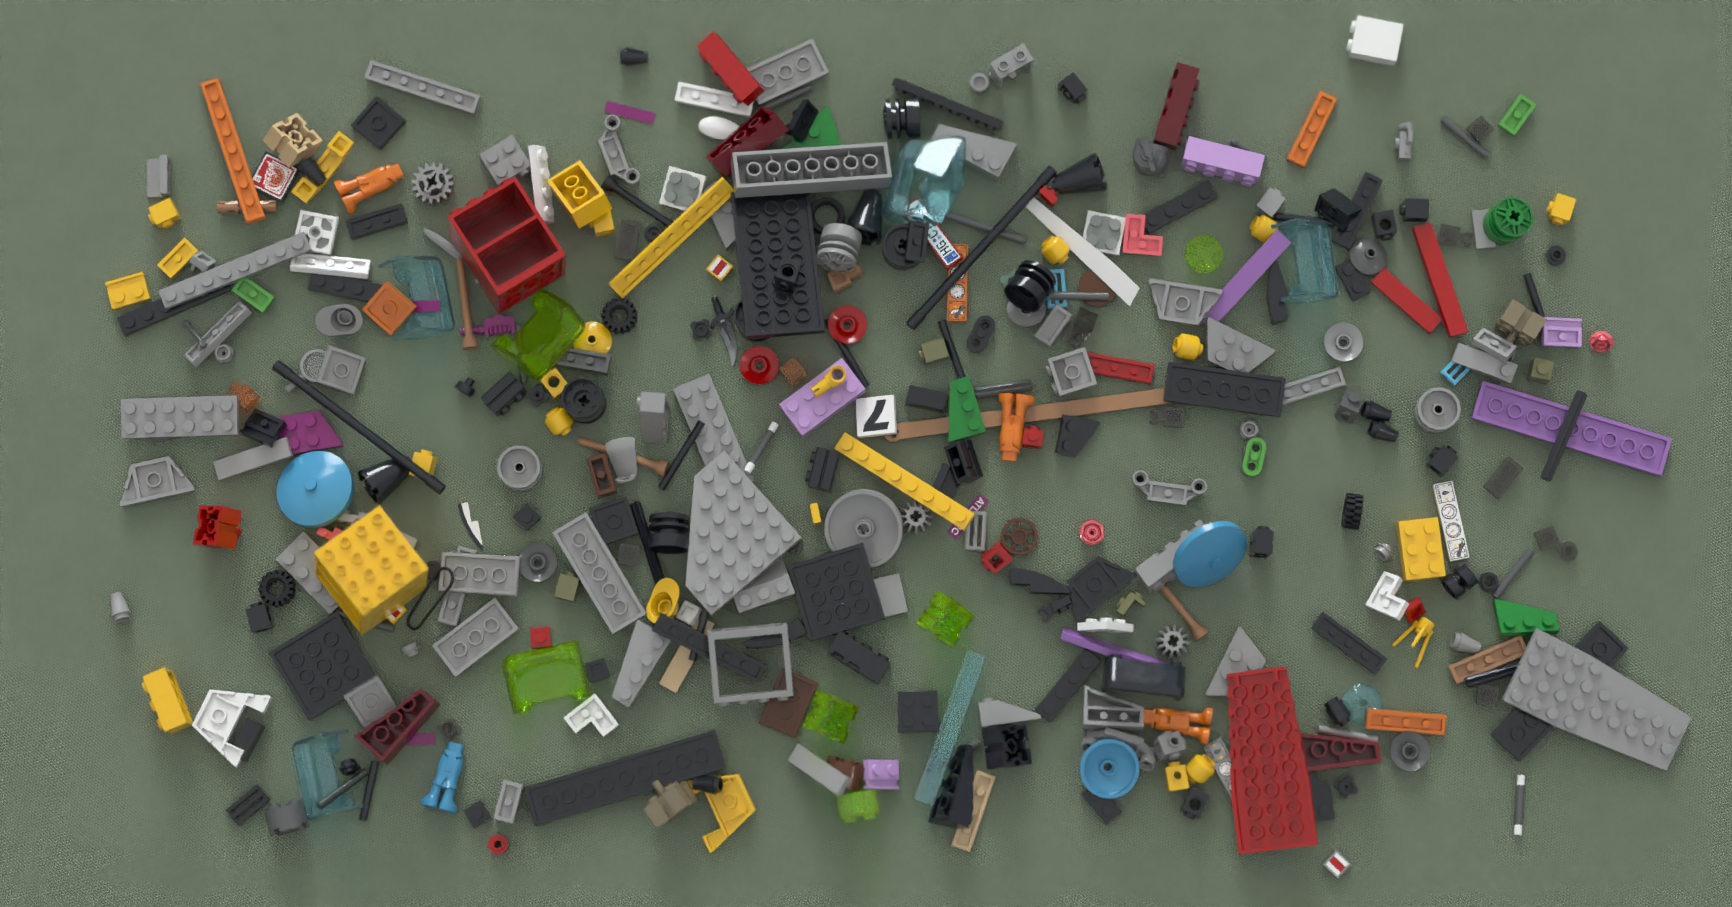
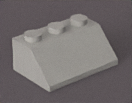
[734,558,796,615]

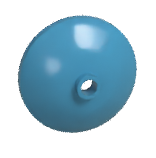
[1080,739,1139,799]

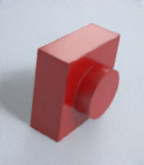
[1038,186,1058,208]
[1404,597,1426,624]
[530,627,551,648]

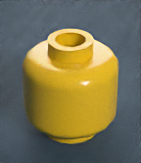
[1249,215,1278,243]
[1041,235,1070,265]
[1172,333,1203,361]
[544,406,574,436]
[1186,754,1215,784]

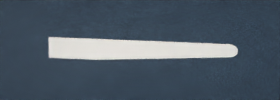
[1026,198,1140,306]

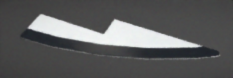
[458,502,483,550]

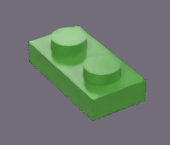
[1498,94,1537,137]
[231,277,275,314]

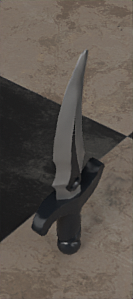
[710,296,737,367]

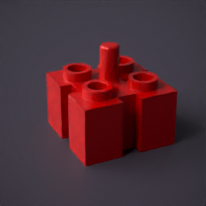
[193,505,242,549]

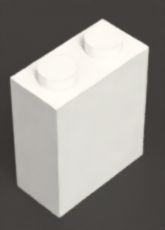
[1346,15,1403,66]

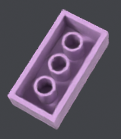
[1180,136,1265,187]
[779,358,866,439]

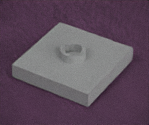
[316,345,366,395]
[343,674,398,729]

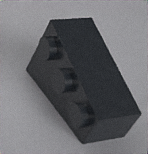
[827,631,891,685]

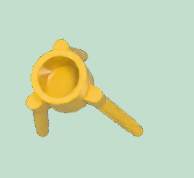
[1392,617,1435,668]

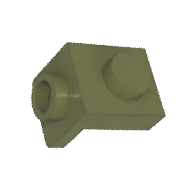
[1116,592,1147,617]

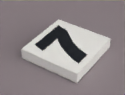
[856,394,897,438]

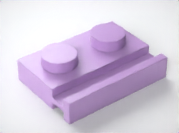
[1541,317,1582,348]
[863,759,899,789]

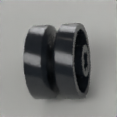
[882,224,920,271]

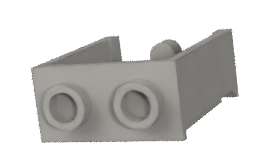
[989,43,1034,90]

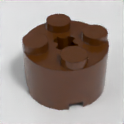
[827,755,864,791]

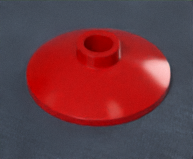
[828,305,867,344]
[740,346,779,385]

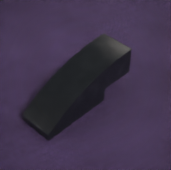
[1267,260,1290,326]
[1010,568,1070,595]
[743,619,807,649]

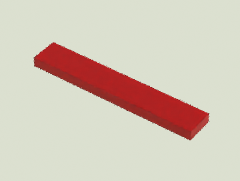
[1411,223,1469,338]

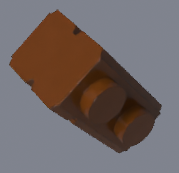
[586,453,617,499]

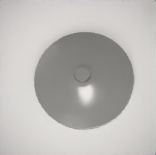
[824,489,904,568]

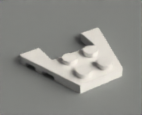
[192,690,272,768]

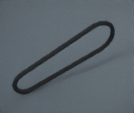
[407,567,454,630]

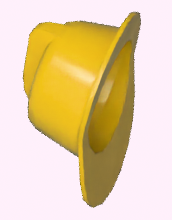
[646,578,680,623]

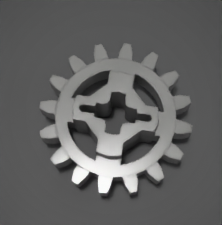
[411,162,454,205]

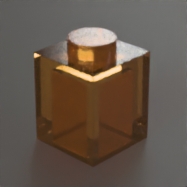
[779,357,807,387]

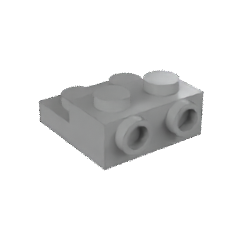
[479,135,531,187]
[1045,347,1097,398]

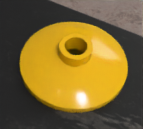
[573,321,612,354]

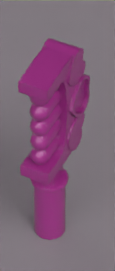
[460,314,515,338]

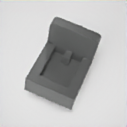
[1334,389,1364,424]

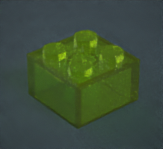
[836,789,880,824]

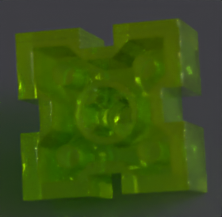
[916,590,975,649]
[802,690,859,744]

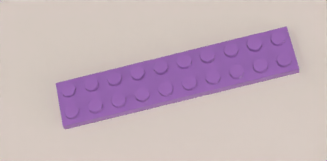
[1471,381,1672,477]

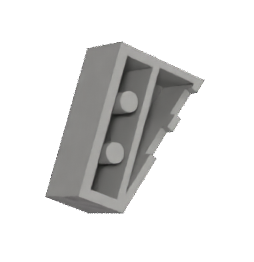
[1082,686,1144,732]

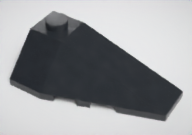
[928,744,974,829]

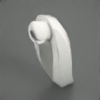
[698,116,740,140]

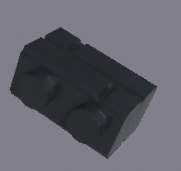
[481,371,527,417]
[944,439,983,484]
[805,447,840,493]
[1249,526,1274,558]

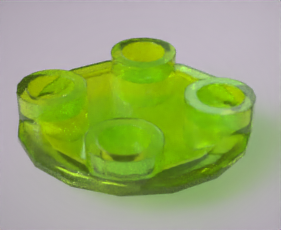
[1185,234,1224,273]

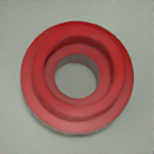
[488,834,508,854]

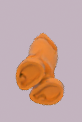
[333,163,404,215]
[998,393,1035,462]
[1144,708,1213,745]

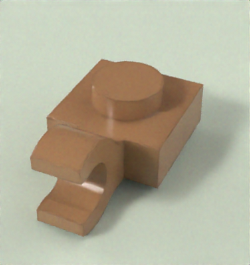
[827,265,863,293]

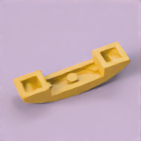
[291,131,354,204]

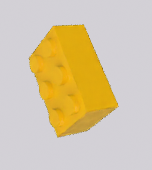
[547,160,612,229]
[1395,517,1446,583]
[142,667,193,734]

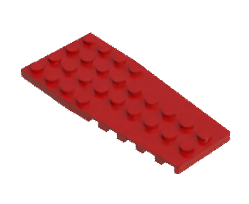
[1227,667,1319,854]

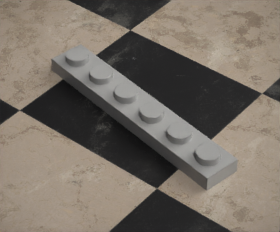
[364,60,481,115]

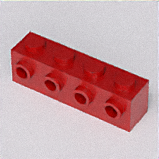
[696,31,765,106]

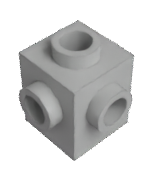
[1152,730,1186,761]

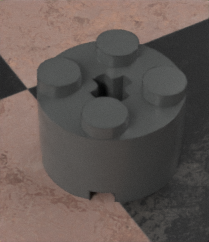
[264,799,309,836]

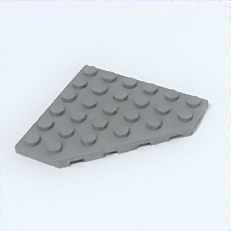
[685,451,802,616]

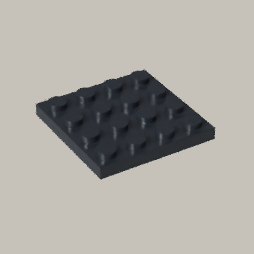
[787,543,886,642]
[269,611,375,721]

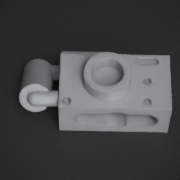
[1394,122,1413,162]

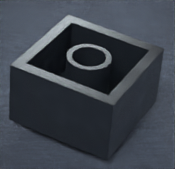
[897,690,938,733]

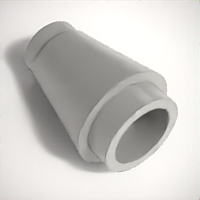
[110,592,131,623]
[1450,632,1481,654]

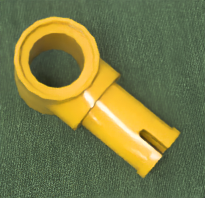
[810,365,846,398]

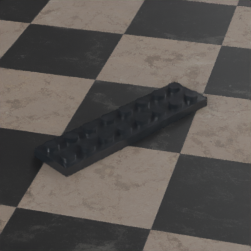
[1490,621,1629,762]

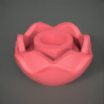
[1589,331,1614,353]
[1080,520,1104,545]

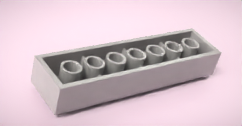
[731,142,892,198]

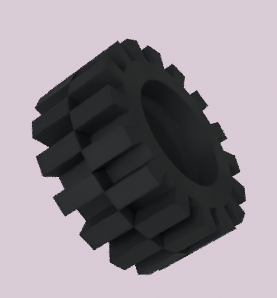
[601,297,638,334]
[1341,493,1364,530]
[258,570,296,607]

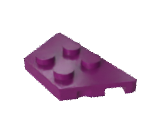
[274,410,343,455]

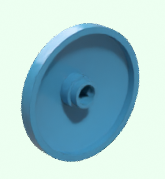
[277,451,354,528]
[1173,521,1247,587]

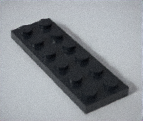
[1163,362,1286,417]

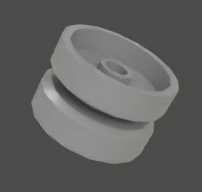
[1414,387,1461,434]
[497,445,543,492]

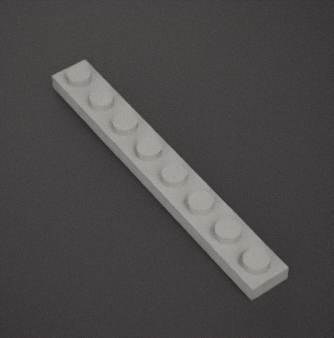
[158,232,312,310]

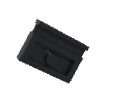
[239,409,287,448]

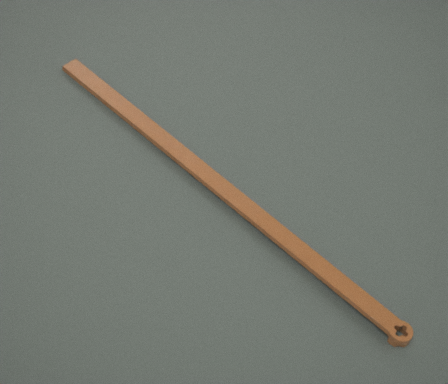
[883,388,1172,443]

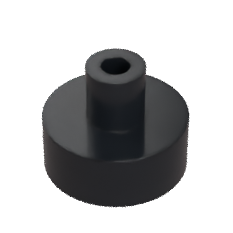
[455,377,475,397]

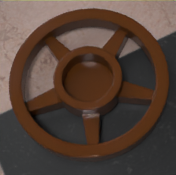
[1001,518,1038,555]

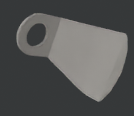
[605,437,638,483]

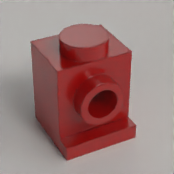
[1021,426,1044,450]
[981,540,1013,574]

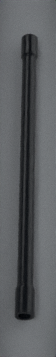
[905,165,1057,330]
[272,360,446,495]

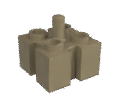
[1494,299,1547,346]
[643,780,698,828]

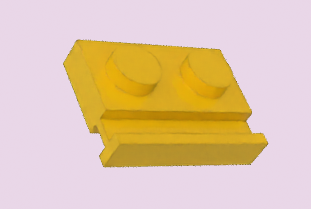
[105,272,151,310]

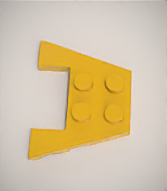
[679,774,756,853]

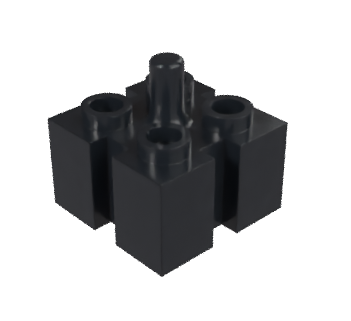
[982,725,1032,770]

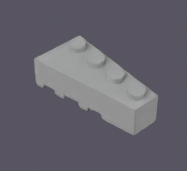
[930,124,1017,182]
[637,392,670,444]
[1135,519,1204,594]
[612,619,672,709]

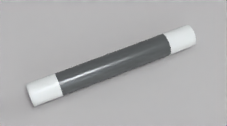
[744,421,779,474]
[1514,775,1525,835]

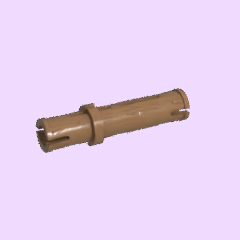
[217,199,277,215]

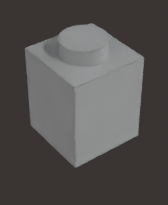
[1254,187,1286,219]

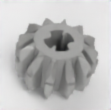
[901,500,933,534]
[1155,625,1190,659]

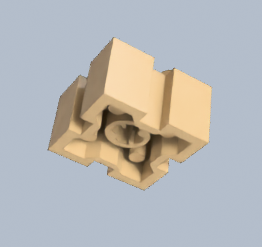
[263,113,323,168]

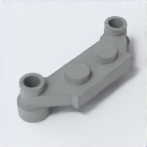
[598,115,640,186]
[1132,470,1207,506]
[1081,727,1156,771]

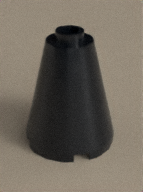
[1052,153,1108,194]
[846,189,882,245]
[357,456,411,505]

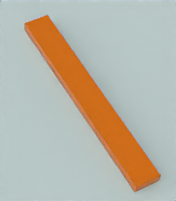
[200,78,266,225]

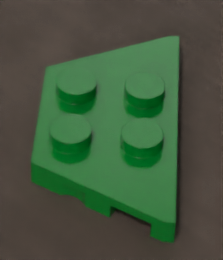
[784,107,841,149]

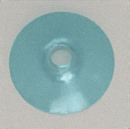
[1342,684,1382,723]

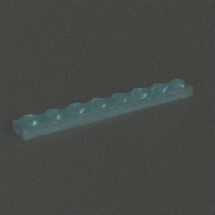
[914,650,987,807]

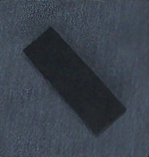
[346,203,408,240]

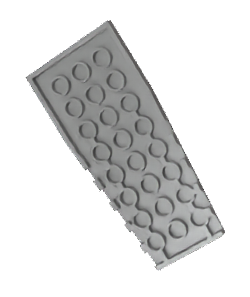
[1502,629,1691,770]

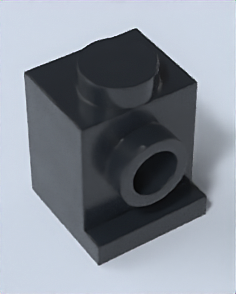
[1057,72,1088,105]

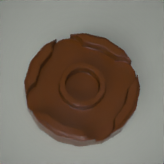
[1078,270,1116,307]

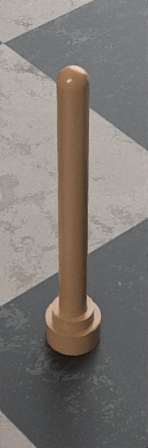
[456,258,478,350]
[578,437,669,477]
[1160,583,1209,641]

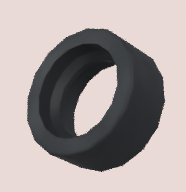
[811,197,845,234]

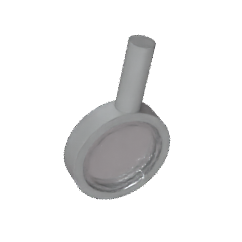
[285,349,326,393]

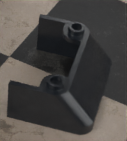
[1101,654,1186,701]

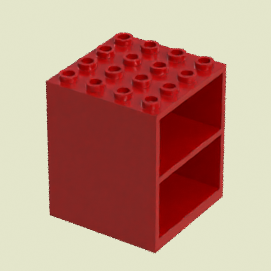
[448,177,566,314]

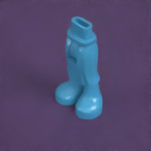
[420,742,464,814]

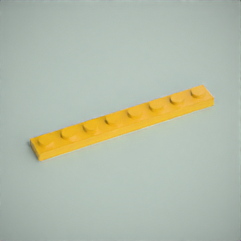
[608,177,734,299]
[834,432,975,531]

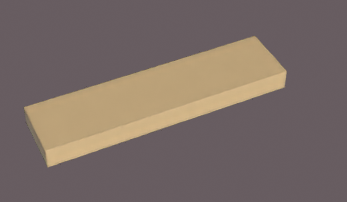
[659,616,715,694]
[951,770,996,852]

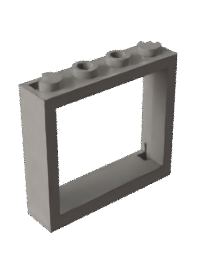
[707,623,793,706]

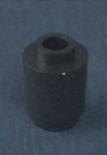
[1324,696,1351,727]

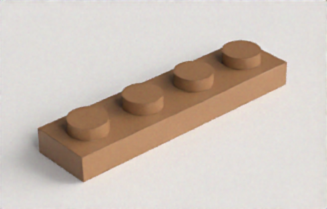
[1447,636,1526,685]

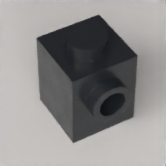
[1426,445,1459,477]

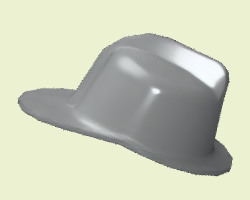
[315,304,363,336]

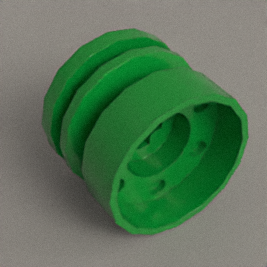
[1483,197,1533,245]

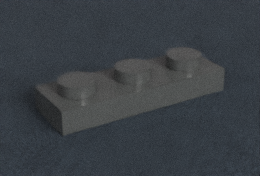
[550,345,612,375]

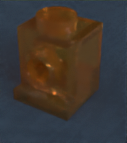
[228,381,261,412]

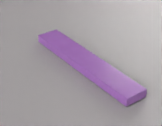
[1203,230,1292,325]
[1060,627,1170,664]

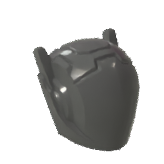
[1132,138,1169,178]

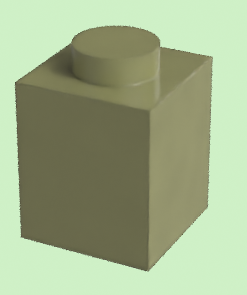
[918,338,949,366]
[1527,358,1554,384]
[554,571,581,603]

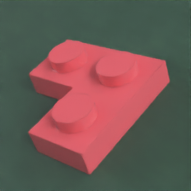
[1123,214,1164,256]

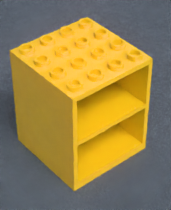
[314,505,428,636]

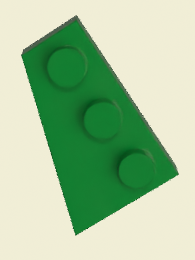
[948,376,986,444]
[1492,598,1559,637]

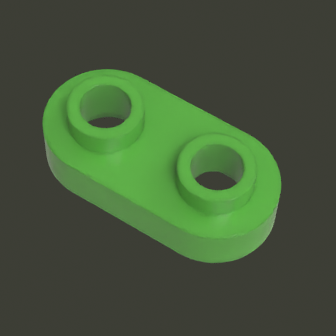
[1242,437,1266,477]

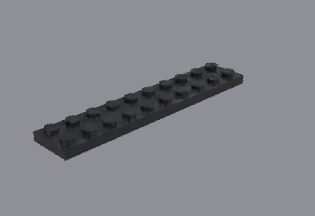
[524,730,726,826]

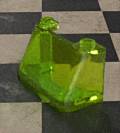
[491,288,585,380]
[502,640,591,715]

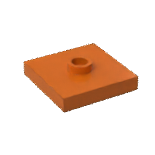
[362,280,417,336]

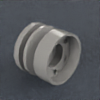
[816,223,862,273]

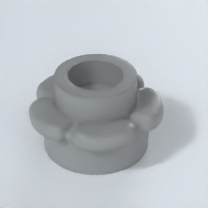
[214,344,234,363]
[1239,420,1259,440]
[1374,543,1393,561]
[401,641,420,657]

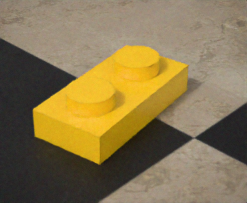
[157,237,199,279]

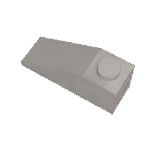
[1451,343,1518,383]
[978,698,1041,728]

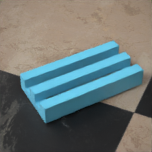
[1046,269,1067,310]
[1440,345,1470,386]

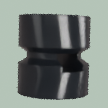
[1440,563,1478,600]

